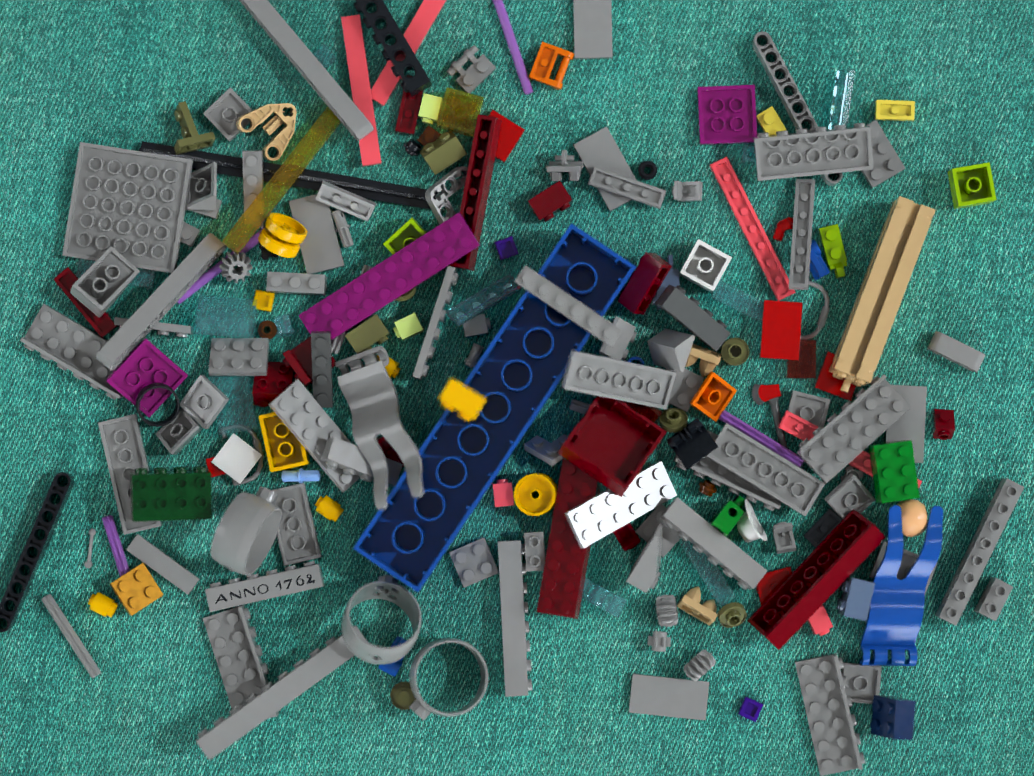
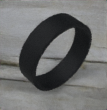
[136,383,180,427]

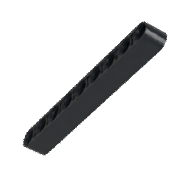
[0,472,75,633]

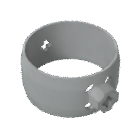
[210,486,282,576]
[341,575,422,665]
[409,638,489,720]

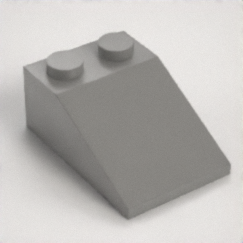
[70,246,140,318]
[626,523,663,593]

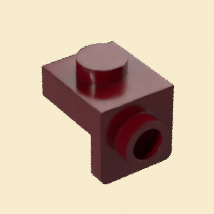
[932,409,955,440]
[613,522,641,551]

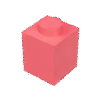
[493,479,514,507]
[807,605,833,636]

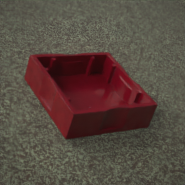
[558,396,667,497]

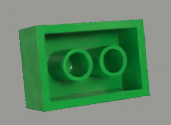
[868,440,920,503]

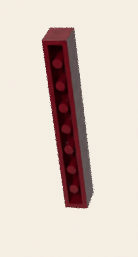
[450,114,502,271]

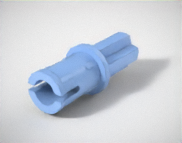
[282,468,321,484]

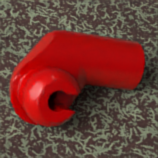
[772,217,793,241]

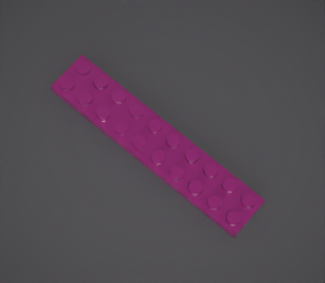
[298,213,481,340]

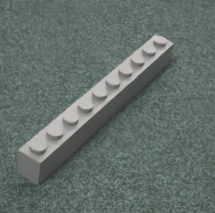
[195,625,367,760]

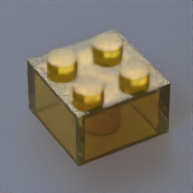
[437,87,484,138]

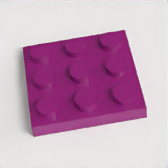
[697,85,757,145]
[105,337,188,418]

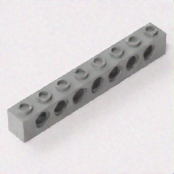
[935,478,1024,626]

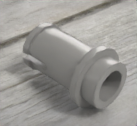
[465,343,485,369]

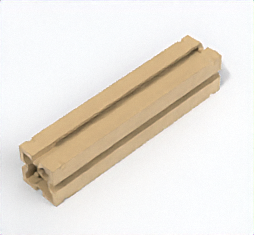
[829,196,936,393]

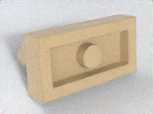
[685,344,721,377]
[677,586,718,626]

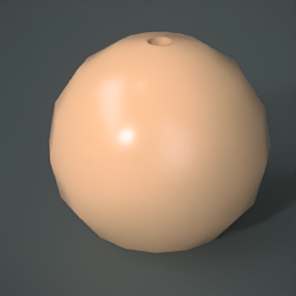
[897,499,928,537]

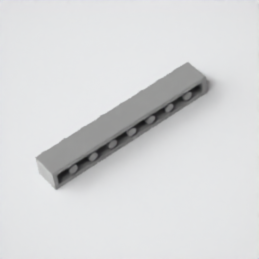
[498,540,532,697]

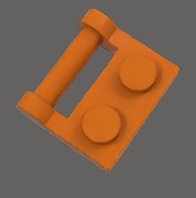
[529,41,574,90]

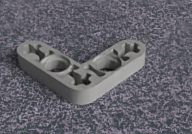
[425,166,468,225]

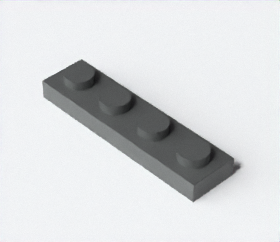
[311,331,333,408]

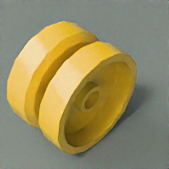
[258,213,308,258]
[513,473,558,516]

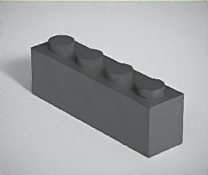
[655,285,731,351]

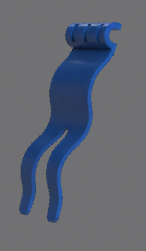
[859,505,943,666]

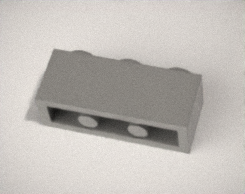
[266,271,327,296]

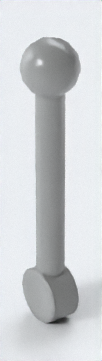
[84,528,96,568]

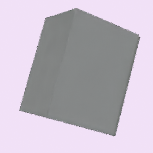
[186,162,217,210]
[647,328,695,372]
[156,408,203,455]

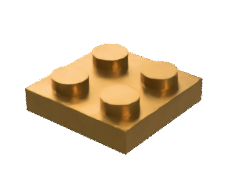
[110,563,164,616]

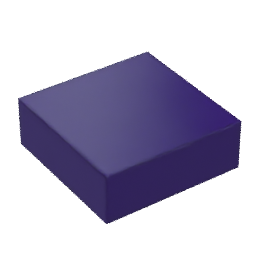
[494,236,519,261]
[738,696,763,722]

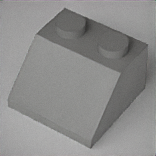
[598,316,637,361]

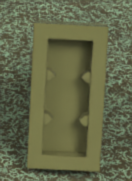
[174,101,216,155]

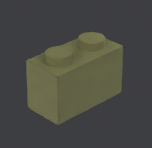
[419,131,467,175]
[345,314,390,354]

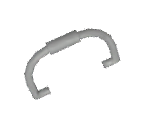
[800,281,830,340]
[221,424,264,486]

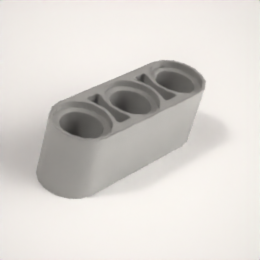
[927,331,986,373]

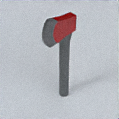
[752,384,787,448]

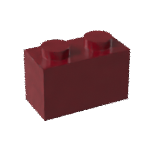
[528,181,572,223]

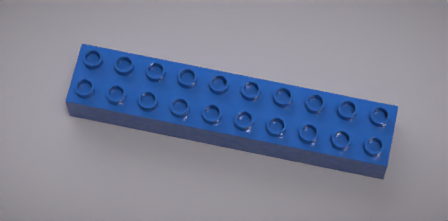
[353,223,636,592]

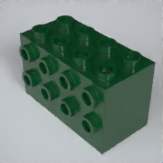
[130,466,212,522]

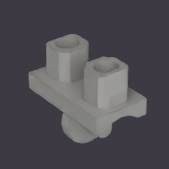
[546,150,584,181]

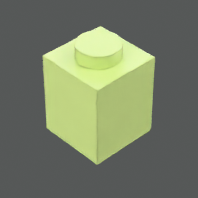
[418,93,443,125]
[393,313,424,341]

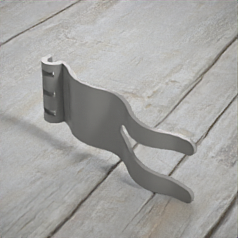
[335,345,424,510]

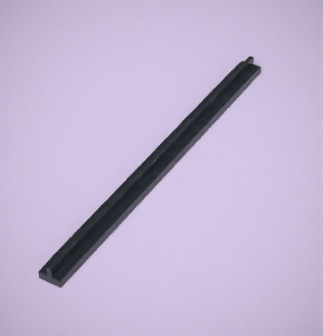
[139,141,442,210]

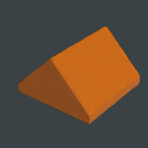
[690,371,737,422]

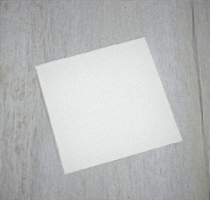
[211,433,262,484]

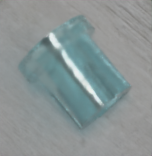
[274,314,295,338]

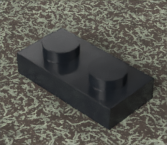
[803,508,842,548]

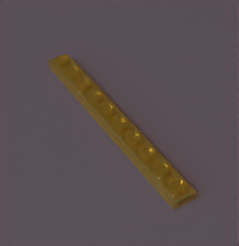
[222,107,341,254]

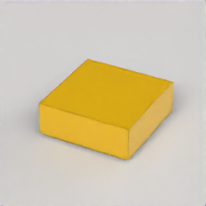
[252,289,275,312]

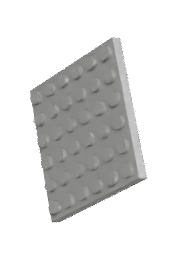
[62,142,193,273]

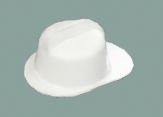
[737,499,767,543]

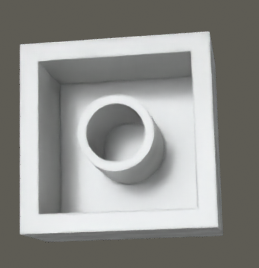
[679,239,732,293]

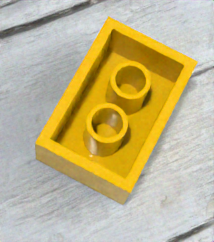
[439,378,487,422]
[259,412,310,472]

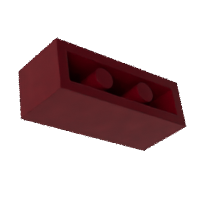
[618,252,672,314]

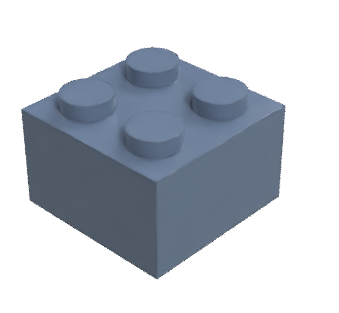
[836,577,875,621]

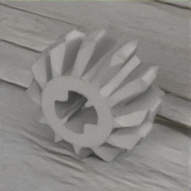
[219,250,253,284]
[656,594,678,627]
[683,649,716,681]

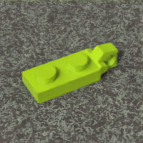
[818,224,847,279]

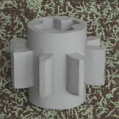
[647,631,671,652]

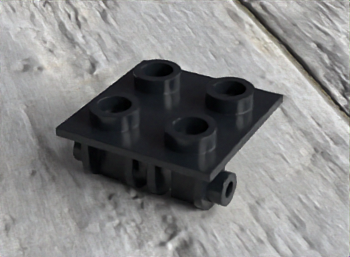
[667,418,718,470]

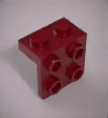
[283,336,336,386]
[252,362,294,407]

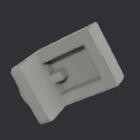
[672,181,703,202]
[773,522,796,554]

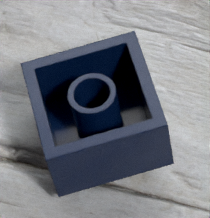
[870,695,916,740]

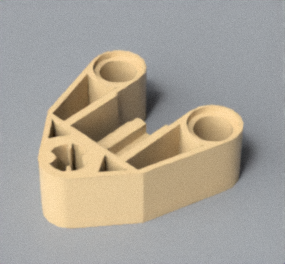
[236,103,297,161]

